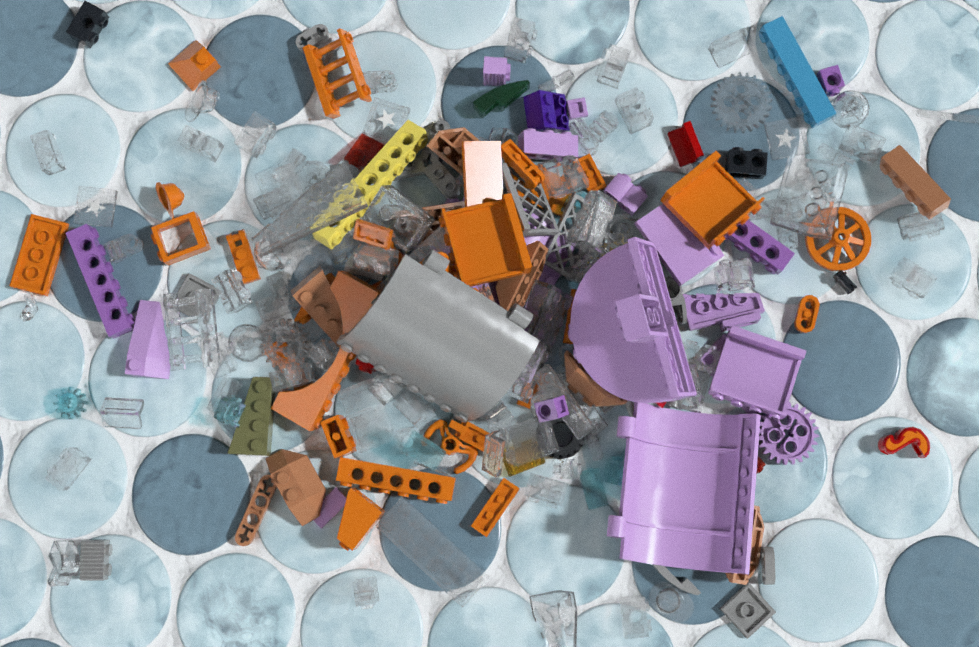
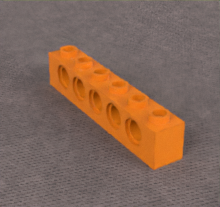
[336,457,456,504]

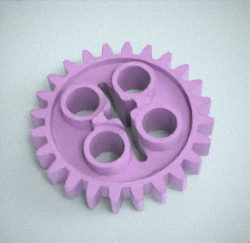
[758,402,819,465]

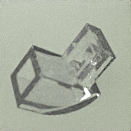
[538,158,573,199]
[47,540,80,587]

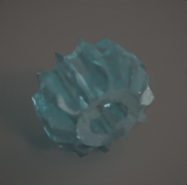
[53,387,89,420]

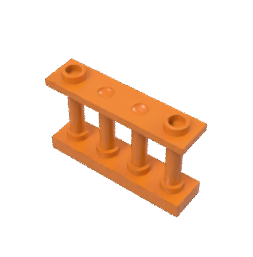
[302,28,372,119]

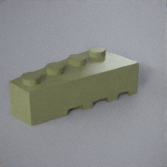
[228,377,276,456]

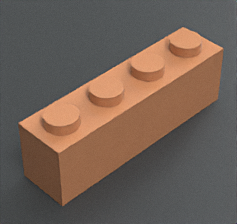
[880,145,951,220]

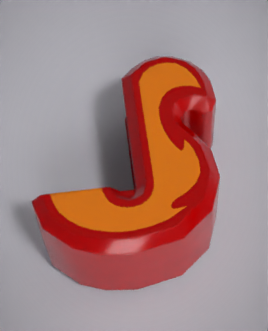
[878,427,930,458]

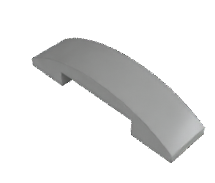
[652,564,701,595]

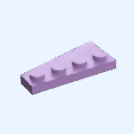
[683,293,765,331]

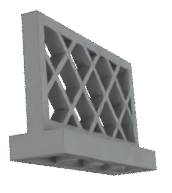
[502,163,560,236]
[545,193,613,283]

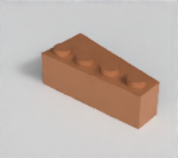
[290,266,343,348]

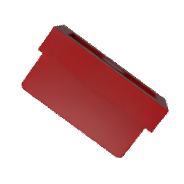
[667,121,704,167]

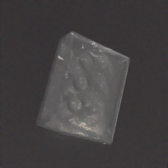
[770,157,848,239]

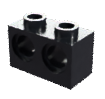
[725,147,768,179]

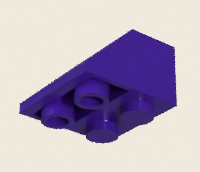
[523,90,570,133]

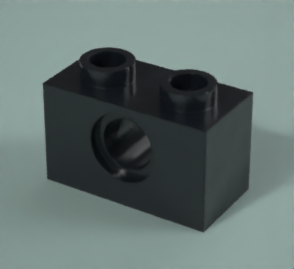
[66,1,110,48]

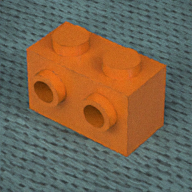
[320,415,358,458]

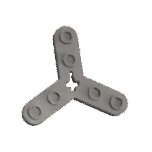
[382,120,461,199]

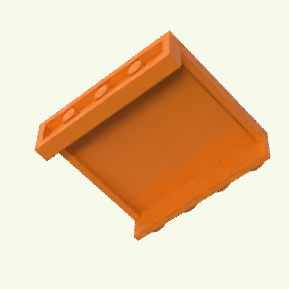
[660,151,765,249]
[438,193,532,287]

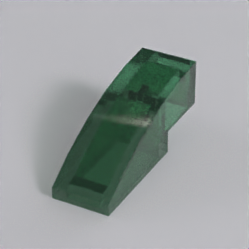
[473,80,530,118]

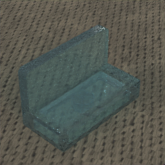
[402,430,447,471]
[578,467,609,510]

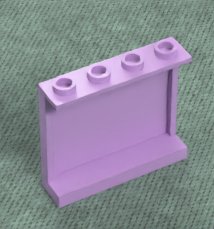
[708,325,806,420]

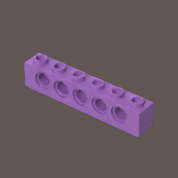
[724,220,795,274]
[66,224,135,339]

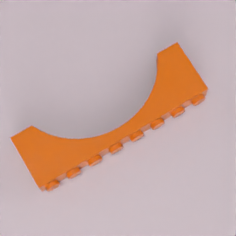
[271,271,382,431]

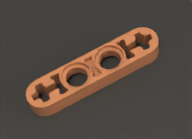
[235,474,277,546]

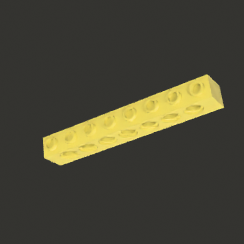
[310,120,428,250]

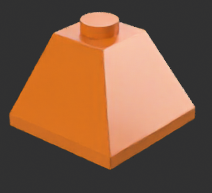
[168,40,221,91]

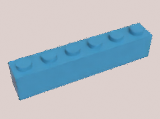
[759,16,837,128]

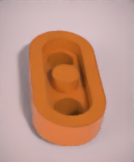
[794,295,820,333]

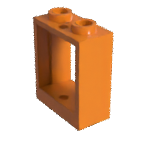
[151,211,211,266]

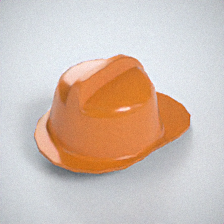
[156,182,185,219]

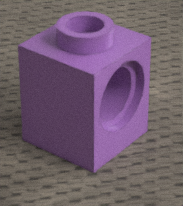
[816,65,845,97]
[534,395,569,423]

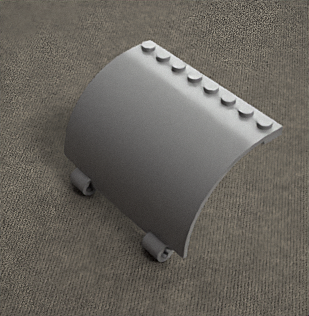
[336,249,540,422]

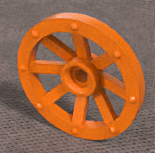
[805,207,871,271]

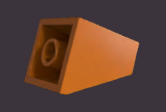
[337,487,385,551]

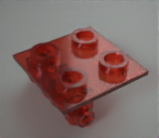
[344,133,385,170]

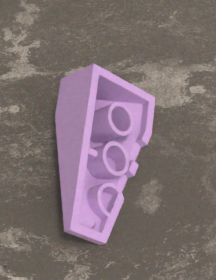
[125,300,172,379]

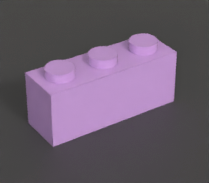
[518,128,578,162]

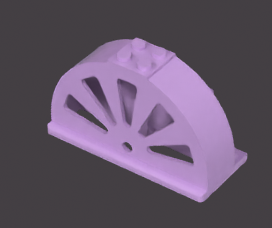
[568,237,697,403]

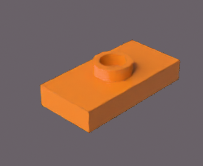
[353,219,393,250]

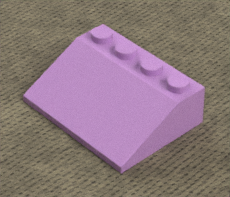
[634,204,725,286]

